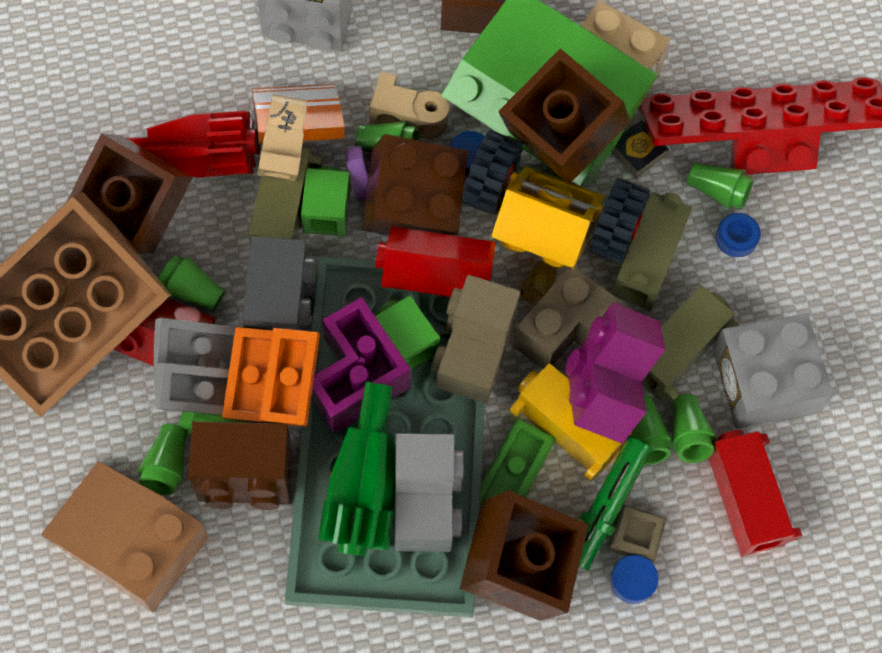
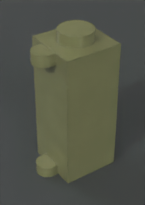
[248,147,324,246]
[611,192,692,311]
[641,285,740,403]

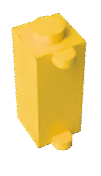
[509,363,632,481]

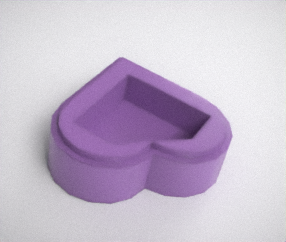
[345,146,368,201]

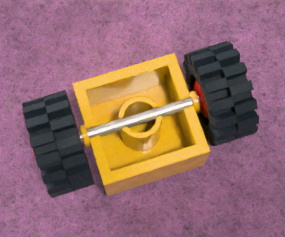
[462,130,650,269]

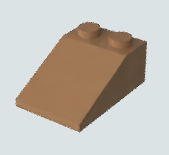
[41,461,209,613]

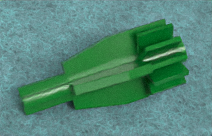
[318,382,396,556]

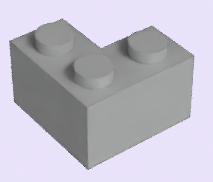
[395,434,463,552]

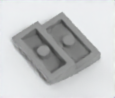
[154,318,236,415]

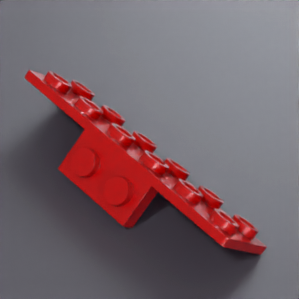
[638,77,882,175]

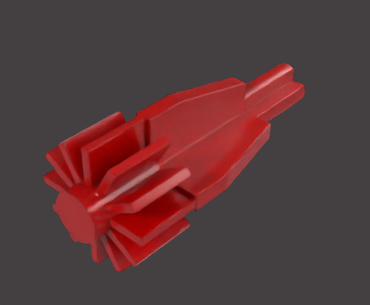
[127,110,261,178]

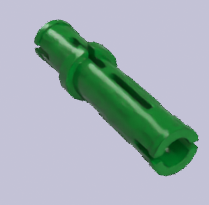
[579,436,654,571]

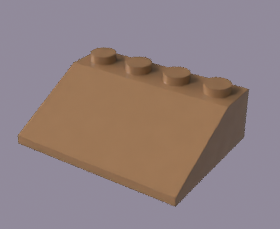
[0,192,171,418]

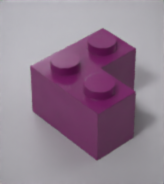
[311,297,411,434]
[565,302,666,444]

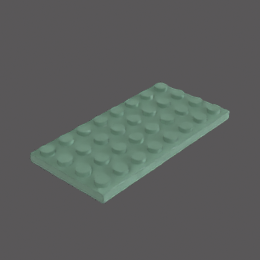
[285,257,493,618]

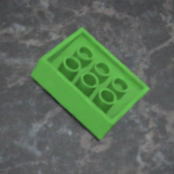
[441,0,658,186]

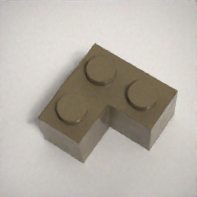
[513,267,634,369]
[431,275,521,404]

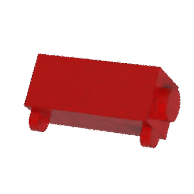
[375,226,496,297]
[709,430,803,557]

